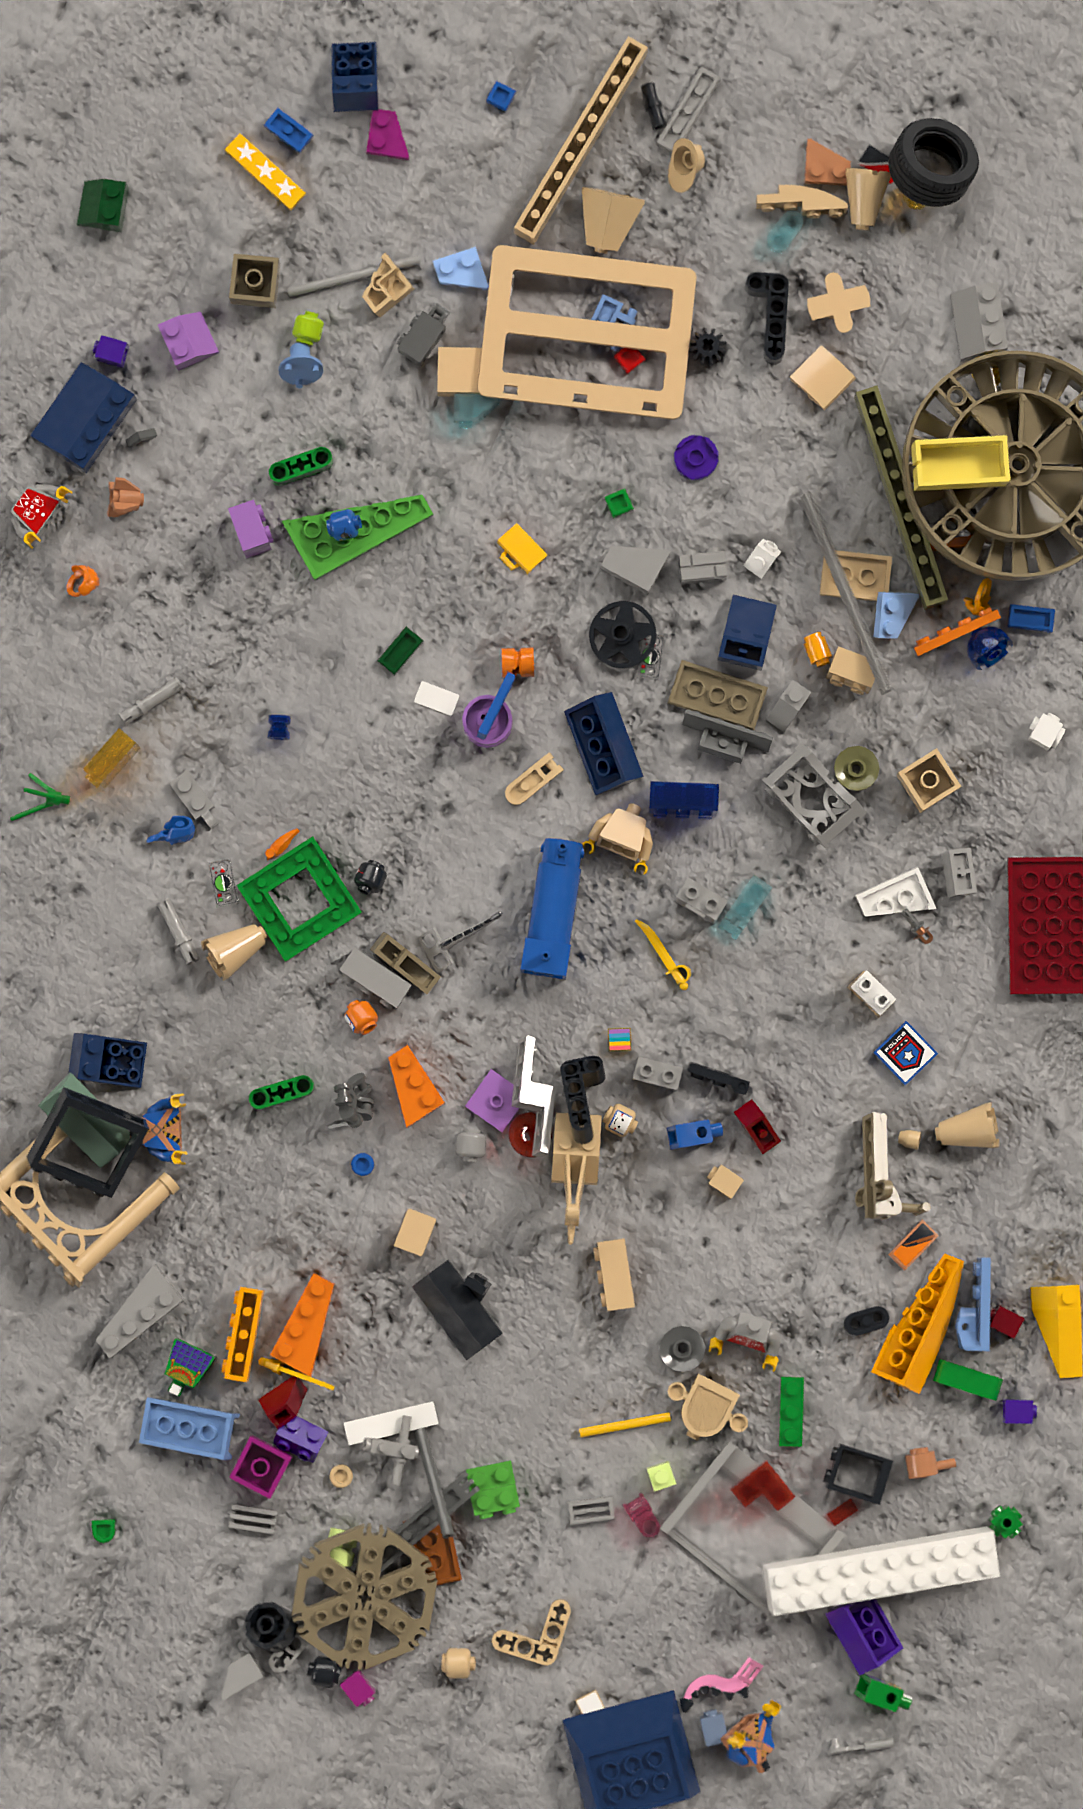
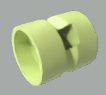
[328,1528,358,1567]

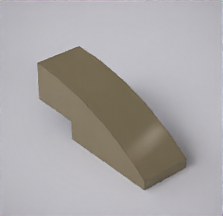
[370,932,441,995]

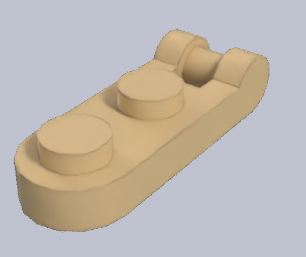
[505,752,564,805]

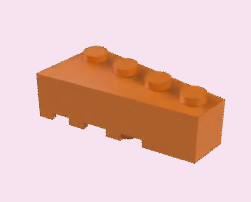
[270,1273,335,1377]

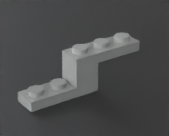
[511,1036,557,1158]

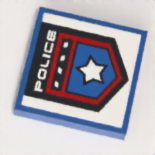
[873,1021,938,1085]

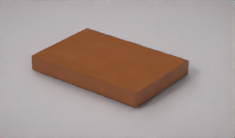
[403,1520,462,1590]

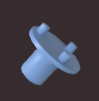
[278,343,323,388]

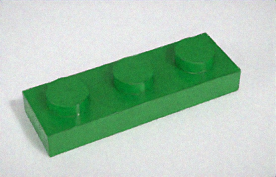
[779,1376,804,1447]

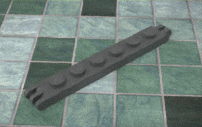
[349,1471,480,1589]

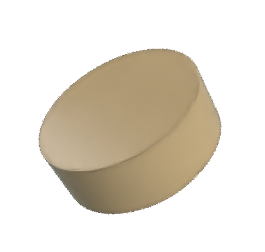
[330,1464,353,1488]

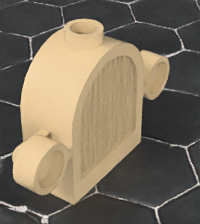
[667,1374,748,1441]

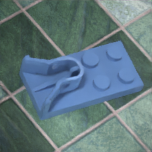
[955,1258,991,1351]
[139,1397,240,1460]

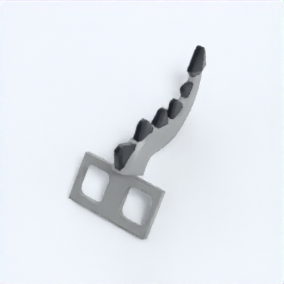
[417,911,503,973]

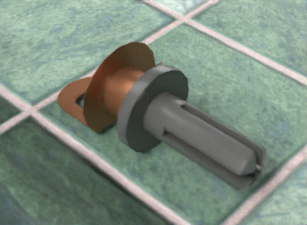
[901,909,933,944]

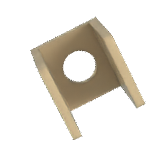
[394,1209,436,1257]

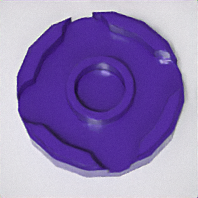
[674,435,718,480]

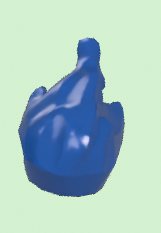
[147,816,195,845]

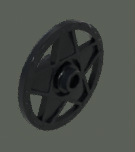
[589,601,657,669]

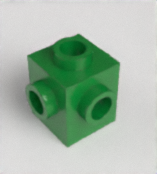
[988,1505,1023,1539]

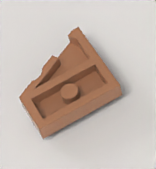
[804,138,851,186]

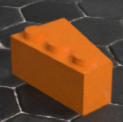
[388,1045,446,1128]

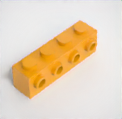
[221,1287,265,1382]

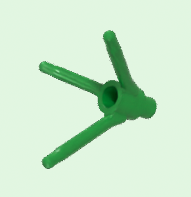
[10,773,70,821]

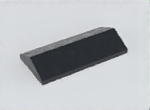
[412,1259,503,1361]

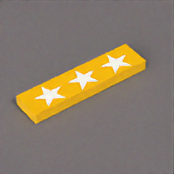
[225,133,306,211]

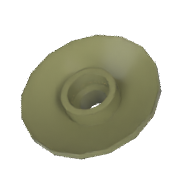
[834,746,880,791]

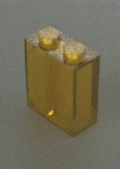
[83,728,140,789]

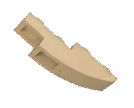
[756,185,848,219]

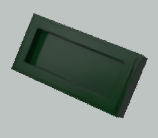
[377,626,424,676]

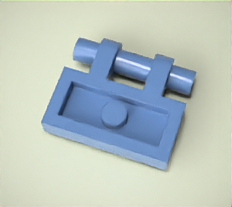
[591,294,638,352]

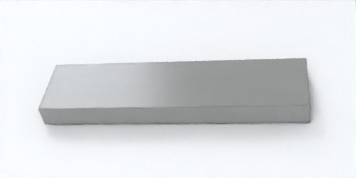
[656,67,721,154]

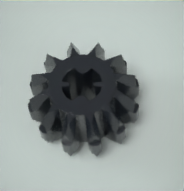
[689,328,727,367]

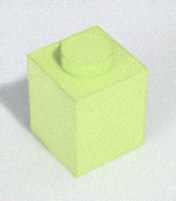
[647,1461,676,1492]

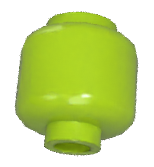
[292,311,324,346]

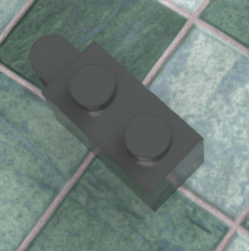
[397,303,450,367]

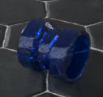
[267,715,291,740]

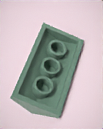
[38,1073,130,1168]

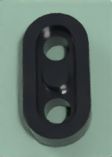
[844,1306,889,1336]

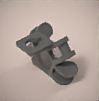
[327,1073,374,1129]

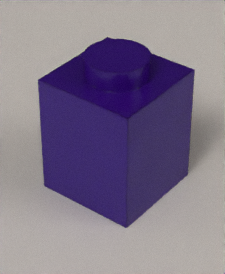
[93,335,129,368]
[1003,1399,1037,1424]

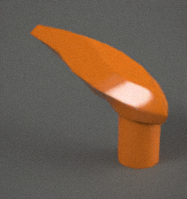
[265,829,300,860]

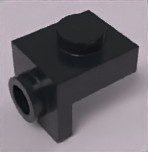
[463,1272,492,1302]

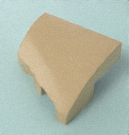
[362,253,414,317]

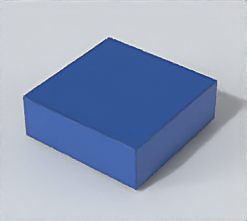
[486,81,516,112]

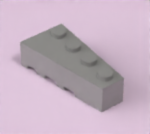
[96,1264,185,1358]

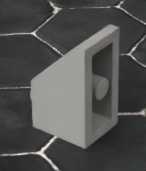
[766,680,812,733]
[221,1650,265,1701]

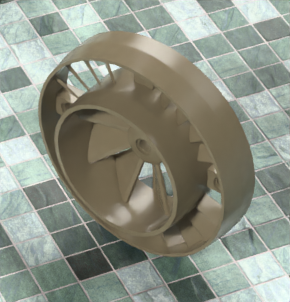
[902,351,1083,581]

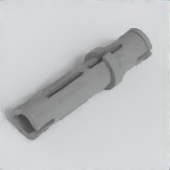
[118,676,184,726]
[157,898,200,965]

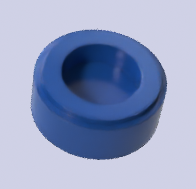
[351,1153,374,1176]

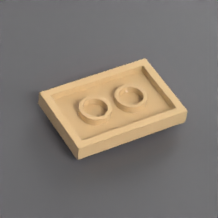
[819,550,892,601]

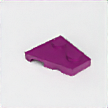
[366,109,409,161]

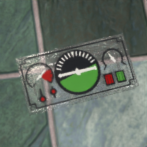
[637,634,664,681]
[208,858,239,908]

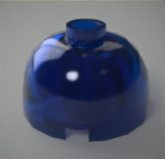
[967,626,1013,670]

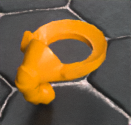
[964,578,992,616]

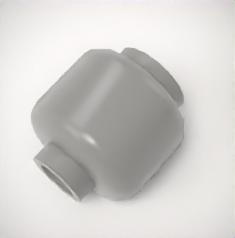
[456,1129,486,1162]

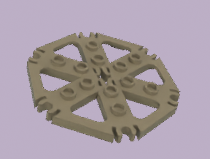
[291,1523,437,1670]

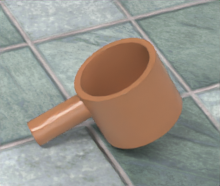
[905,1447,956,1479]

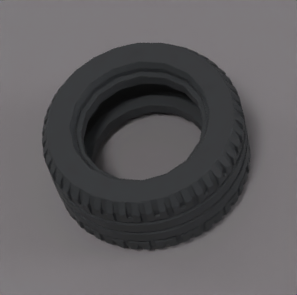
[888,118,979,207]

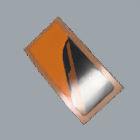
[888,1219,939,1271]

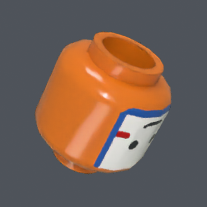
[344,1000,378,1035]

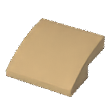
[790,345,856,410]

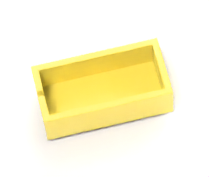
[911,435,1010,491]

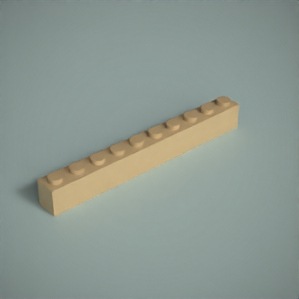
[514,36,648,245]

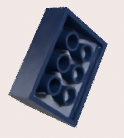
[30,362,137,474]

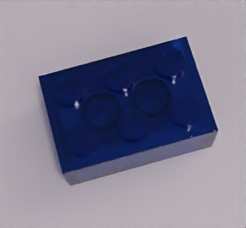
[648,781,719,820]

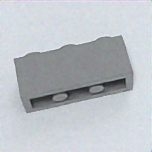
[340,947,412,1010]

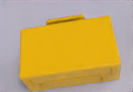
[497,523,547,574]

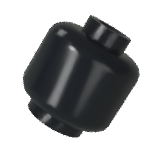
[354,860,387,895]
[307,1656,341,1688]

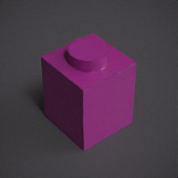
[340,1669,376,1707]

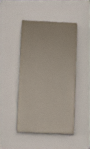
[667,660,768,731]

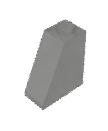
[599,546,670,595]

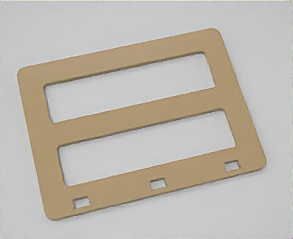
[478,245,696,420]

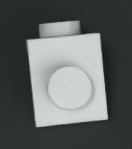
[743,539,781,579]

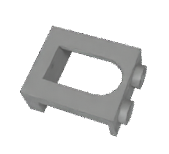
[675,877,727,925]

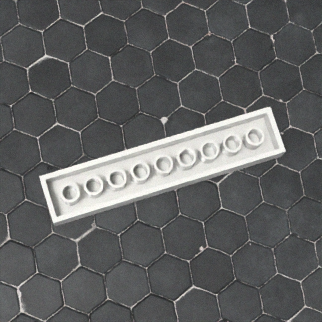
[762,1526,1000,1616]

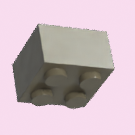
[229,254,280,308]

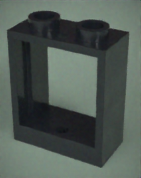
[823,1443,893,1505]

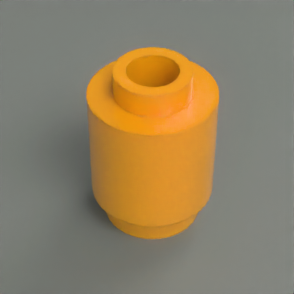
[804,632,832,667]

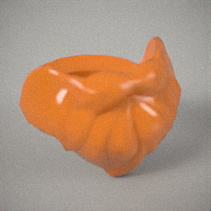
[66,565,100,597]

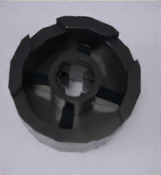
[245,1602,298,1652]

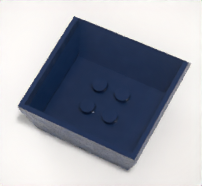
[562,1690,700,1809]

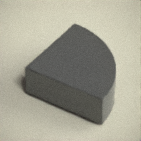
[125,428,157,448]

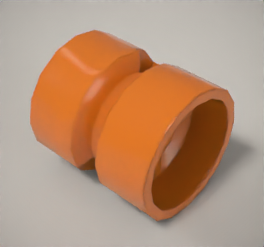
[502,647,534,678]

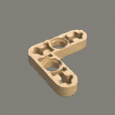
[492,1599,571,1665]

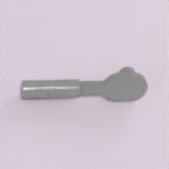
[828,1738,894,1755]

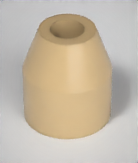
[898,1130,921,1150]

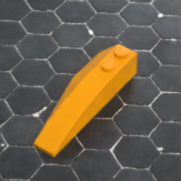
[871,1254,964,1394]

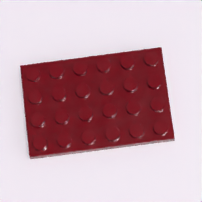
[1007,857,1083,995]

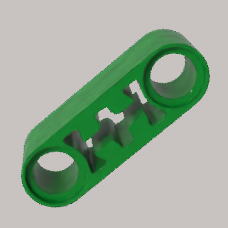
[269,447,333,486]
[249,1075,315,1110]
[933,1359,1003,1401]

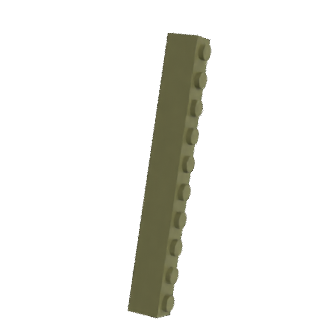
[854,385,948,610]

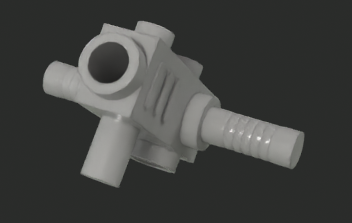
[362,1415,419,1486]

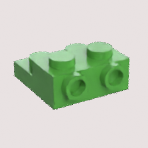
[466,1460,520,1519]

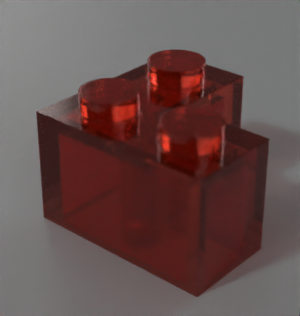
[729,1460,796,1511]

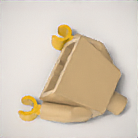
[582,804,653,875]

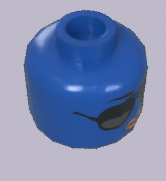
[326,509,362,541]

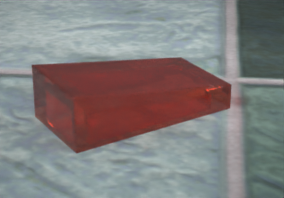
[827,1498,858,1526]

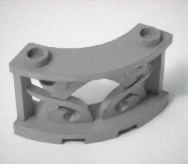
[762,743,867,849]

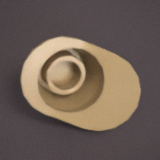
[668,138,705,193]

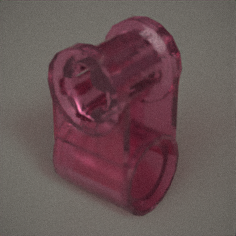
[622,1492,660,1538]

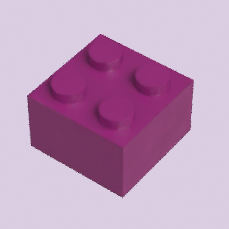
[229,1435,293,1499]

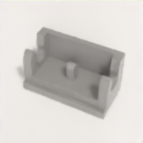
[941,848,977,898]

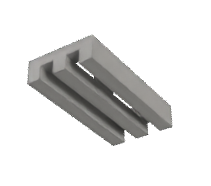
[567,1496,616,1525]
[229,1504,278,1534]

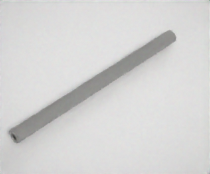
[287,256,420,297]

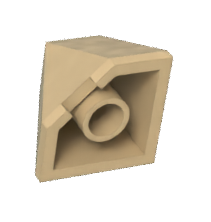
[582,187,645,254]

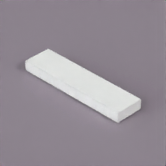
[344,1401,439,1445]

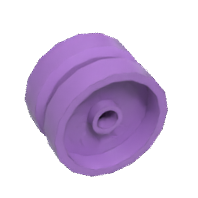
[462,695,513,748]

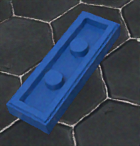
[477,672,515,740]

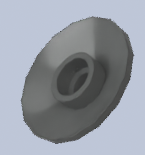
[659,1326,705,1372]

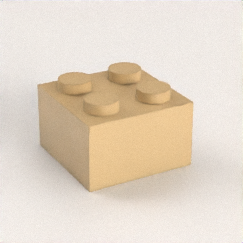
[826,646,875,695]
[896,748,962,814]

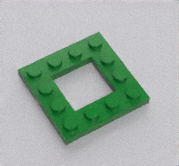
[236,836,362,962]

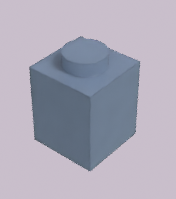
[699,1709,727,1747]

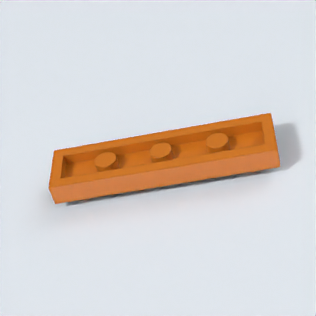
[913,607,1001,656]

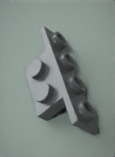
[682,710,773,764]

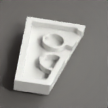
[855,867,936,916]

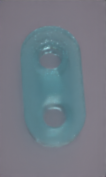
[767,211,803,253]

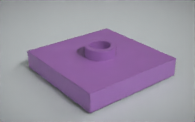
[465,1069,519,1133]

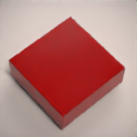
[614,348,646,375]

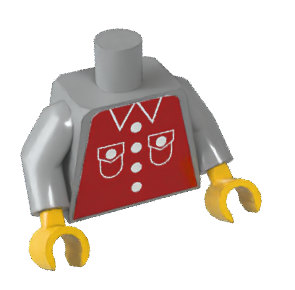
[5,484,73,549]
[709,1312,781,1372]

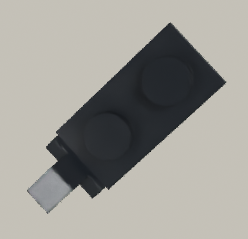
[687,1061,750,1095]

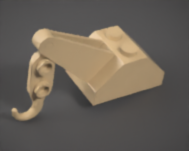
[551,1112,602,1245]

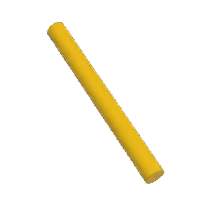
[579,1412,671,1438]

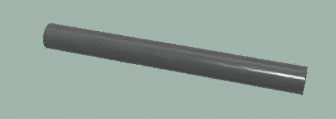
[414,1428,454,1538]

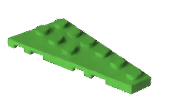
[282,495,434,581]

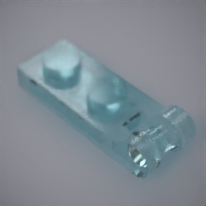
[718,875,773,940]

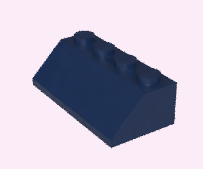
[564,692,644,796]

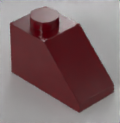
[733,1099,781,1154]

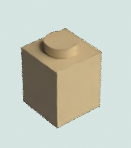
[707,1164,744,1199]

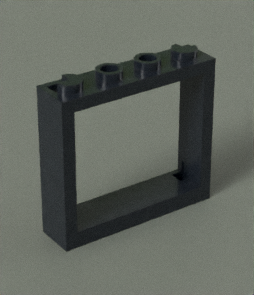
[26,1087,149,1198]

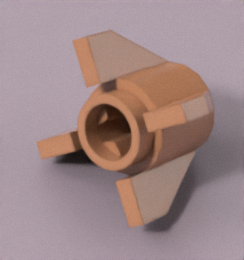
[107,477,144,517]

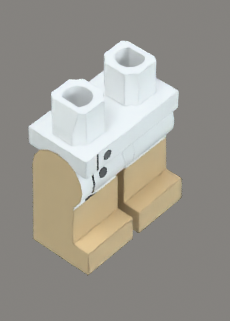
[847,970,896,1018]

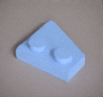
[433,247,489,290]
[873,592,919,639]

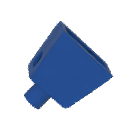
[667,1120,723,1150]

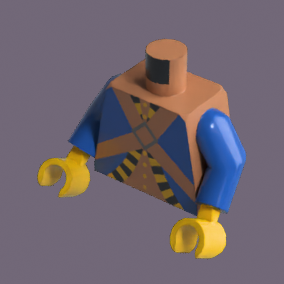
[129,1093,187,1165]
[720,1700,781,1773]

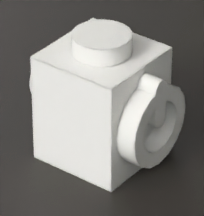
[1028,713,1066,751]

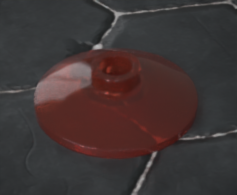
[508,1112,552,1158]

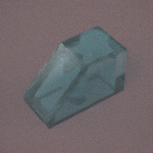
[454,394,500,429]

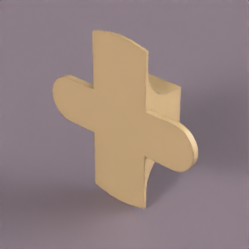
[807,272,870,333]

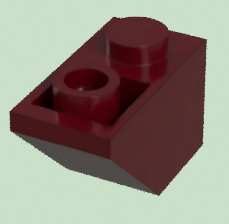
[258,1376,308,1429]

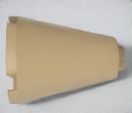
[846,168,891,230]
[201,924,267,981]
[935,1102,1000,1148]

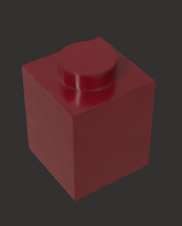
[990,1305,1025,1339]

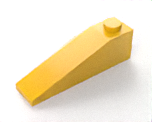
[1030,1285,1083,1378]

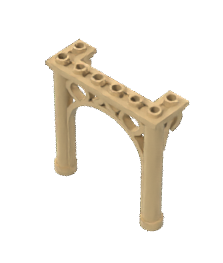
[0,1126,180,1288]

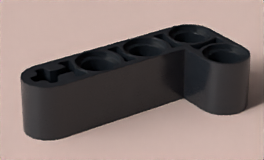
[745,272,789,365]
[560,1056,606,1144]

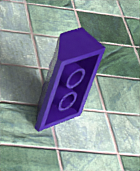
[825,1598,903,1675]

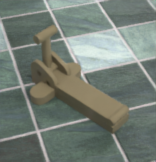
[855,1112,931,1220]

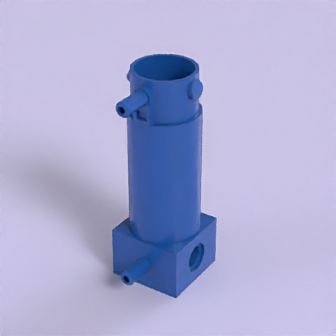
[521,838,584,980]

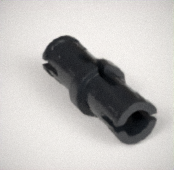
[641,82,666,130]

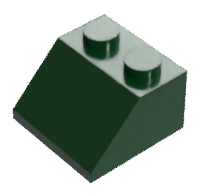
[77,179,129,233]

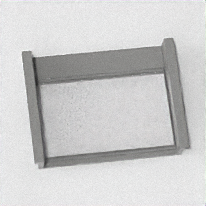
[660,1441,845,1623]

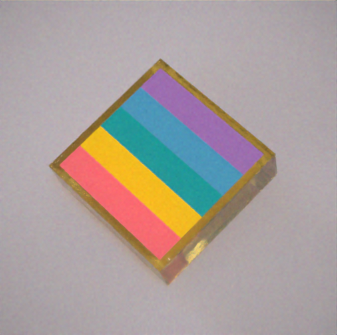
[608,1028,631,1052]

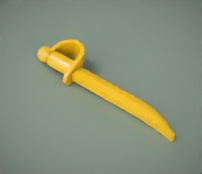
[635,919,691,990]
[258,1357,335,1390]

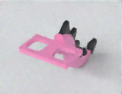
[680,1657,764,1713]

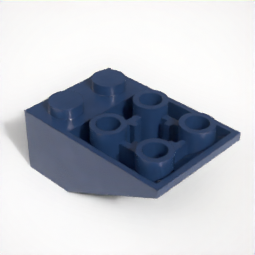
[332,42,379,112]
[717,594,777,671]
[68,1033,147,1088]

